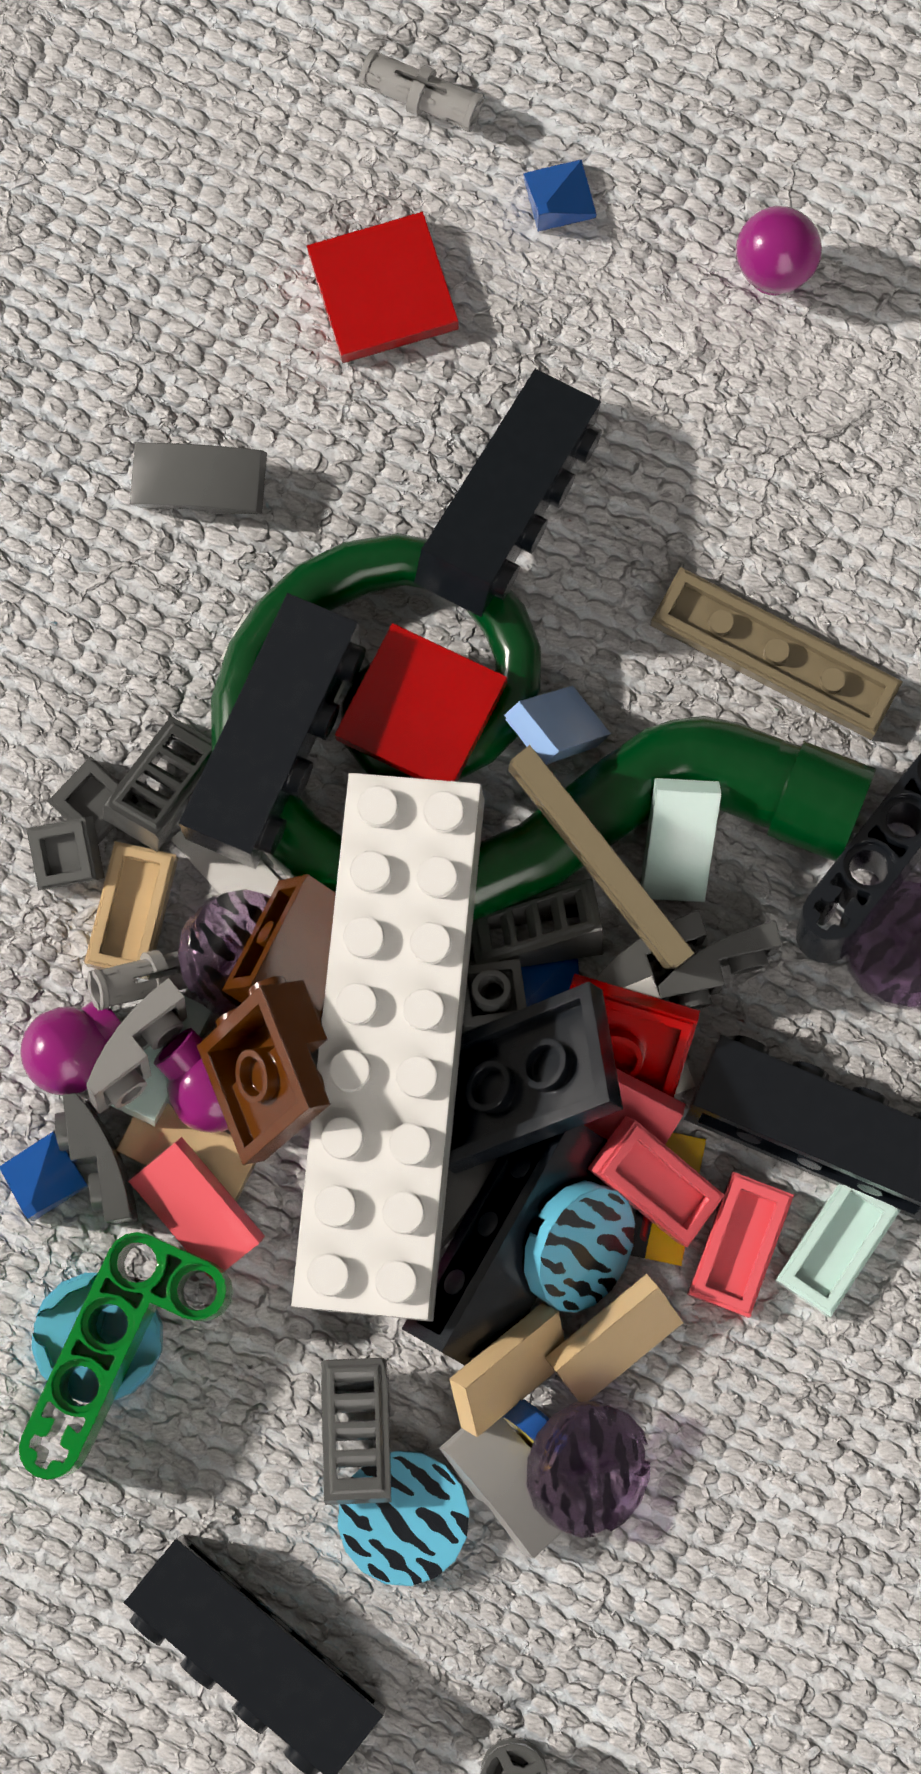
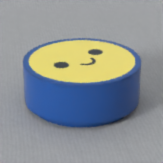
[502,1399,566,1456]

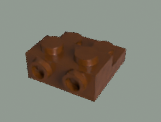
[197,976,331,1165]

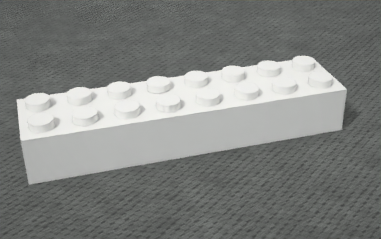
[291,773,485,1322]

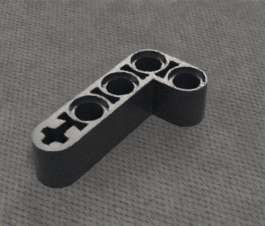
[796,753,921,963]

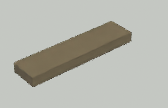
[650,567,903,740]
[508,745,694,969]

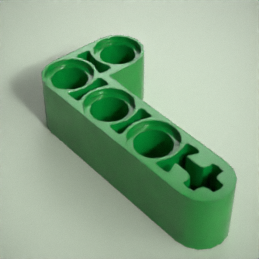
[19,1232,233,1480]

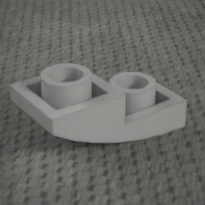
[86,978,187,1114]
[439,1417,581,1559]

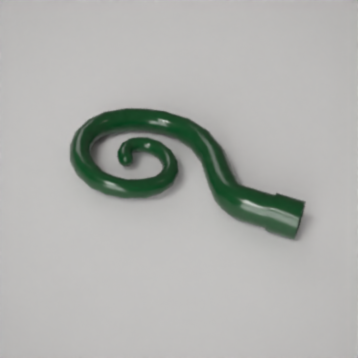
[211,533,876,921]

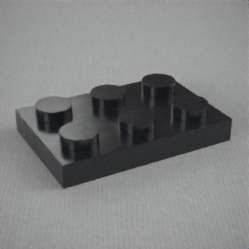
[448,982,623,1174]

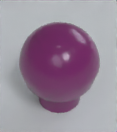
[736,206,822,295]
[20,1001,121,1096]
[154,1028,229,1133]

